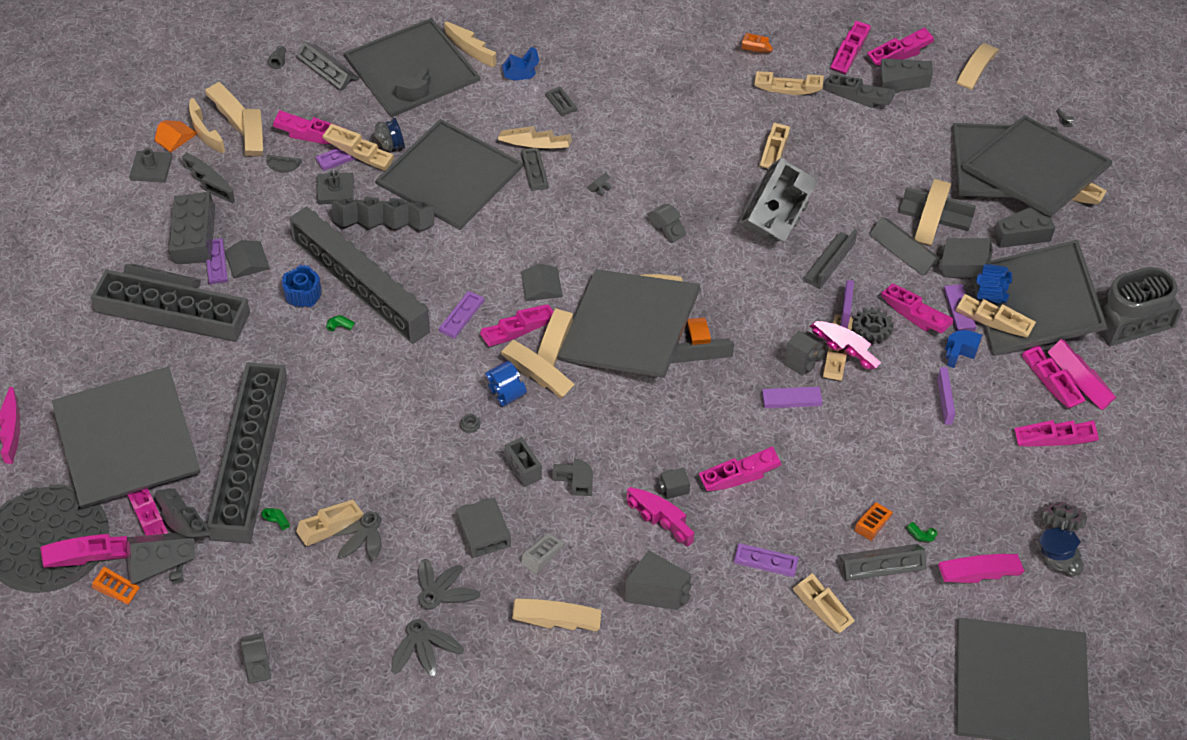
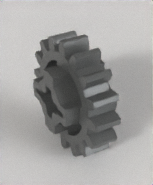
[852,307,894,344]
[1041,502,1087,531]

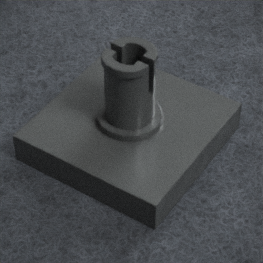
[129,148,173,183]
[317,170,354,205]

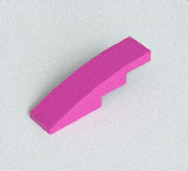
[831,21,871,74]
[480,304,554,347]
[1048,339,1117,410]
[1021,346,1086,409]
[0,387,20,464]
[1014,420,1099,447]
[127,488,168,535]
[938,554,1025,583]

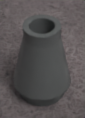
[268,46,286,69]

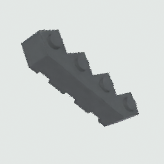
[332,196,434,230]

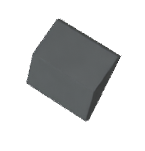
[225,240,270,278]
[521,263,563,301]

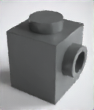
[658,468,690,499]

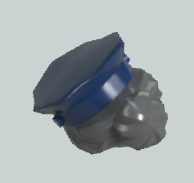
[374,117,405,152]
[1039,528,1084,576]

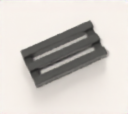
[546,86,577,117]

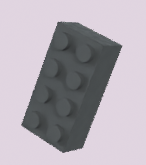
[169,192,215,264]

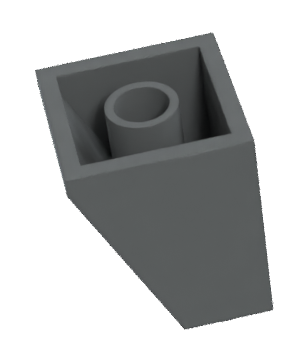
[624,550,692,610]

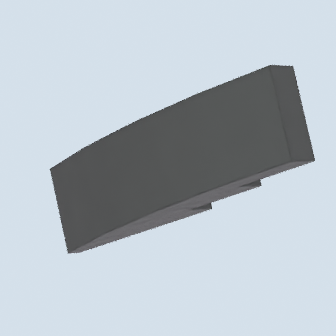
[182,152,235,204]

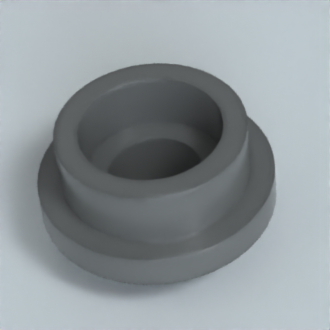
[461,414,480,433]

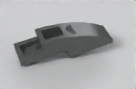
[824,74,895,108]
[154,488,211,537]

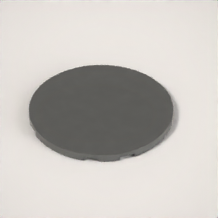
[0,484,109,593]

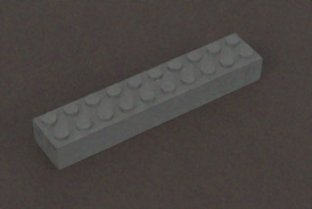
[289,206,430,344]
[207,362,287,543]

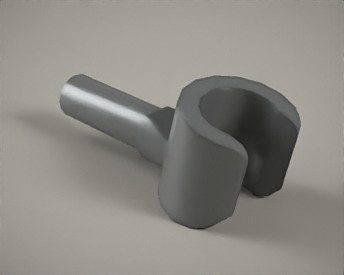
[1057,109,1074,127]
[170,563,184,585]

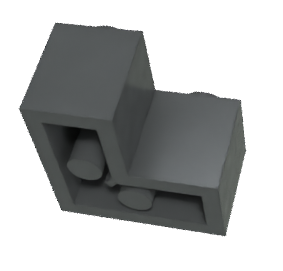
[784,331,826,376]

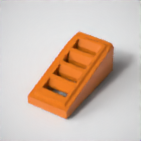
[855,502,893,541]
[92,566,140,605]

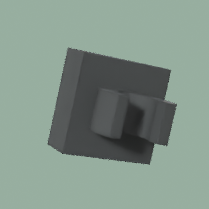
[587,172,611,196]

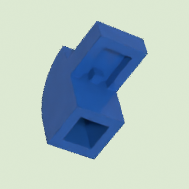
[502,47,539,81]
[945,330,982,368]

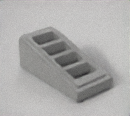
[521,533,564,574]

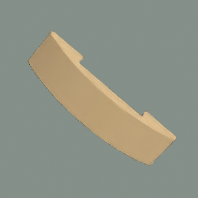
[957,43,999,90]
[755,71,824,95]
[189,98,225,153]
[915,179,952,246]

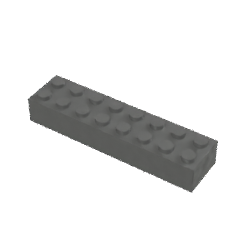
[91,269,250,341]

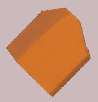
[742,33,773,52]
[155,120,197,153]

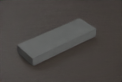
[521,148,549,191]

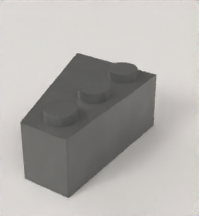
[879,59,933,93]
[994,207,1055,248]
[127,533,195,584]

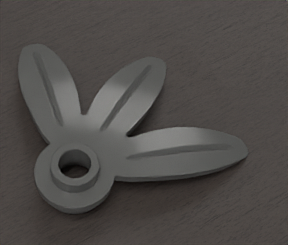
[332,511,381,559]
[419,559,481,609]
[391,619,464,676]

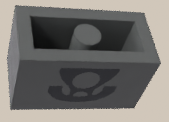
[505,437,542,487]

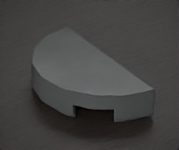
[267,155,302,173]

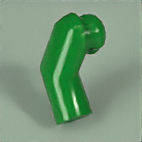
[326,315,355,331]
[262,508,290,530]
[906,522,938,542]

